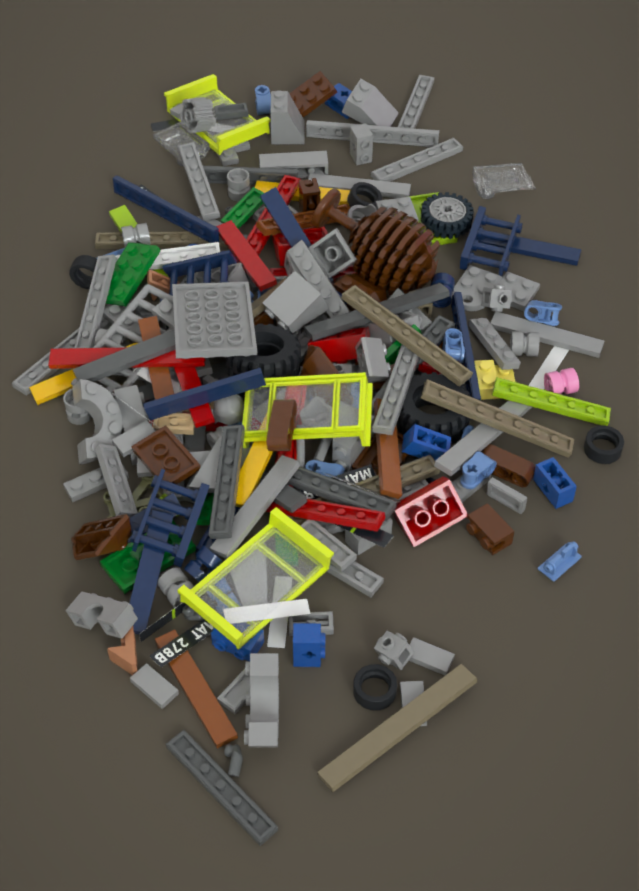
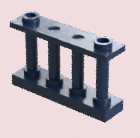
[460,206,523,276]
[160,250,237,302]
[130,468,210,567]

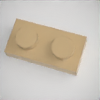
[153,413,195,435]

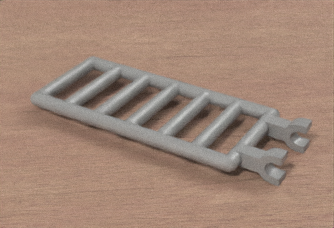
[71,284,173,396]

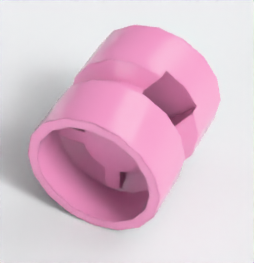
[544,368,579,395]

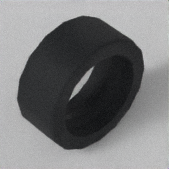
[347,182,382,207]
[69,255,97,289]
[584,425,624,464]
[353,664,397,711]

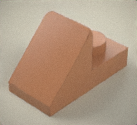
[147,269,180,301]
[107,626,138,675]

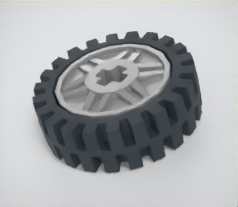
[421,192,474,239]

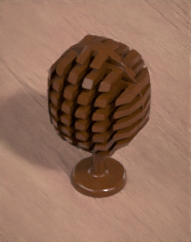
[311,188,440,295]

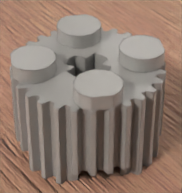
[179,97,216,133]

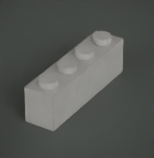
[259,151,328,179]
[114,385,152,465]

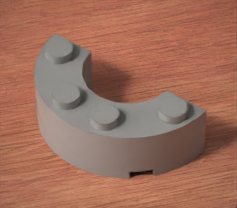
[72,379,123,464]
[244,653,279,748]

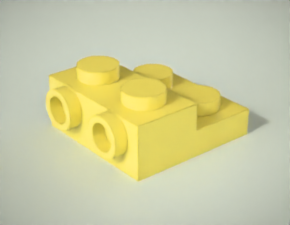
[474,360,515,400]

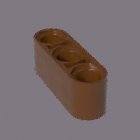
[267,399,297,451]
[480,444,536,487]

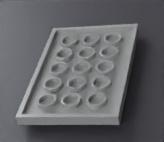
[172,282,257,359]

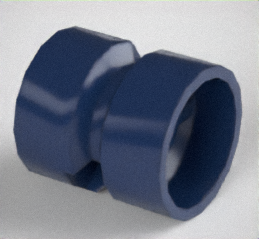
[430,273,455,308]
[184,545,223,582]

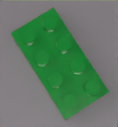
[106,242,161,307]
[100,520,196,594]

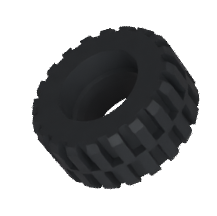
[226,324,301,392]
[396,372,471,444]

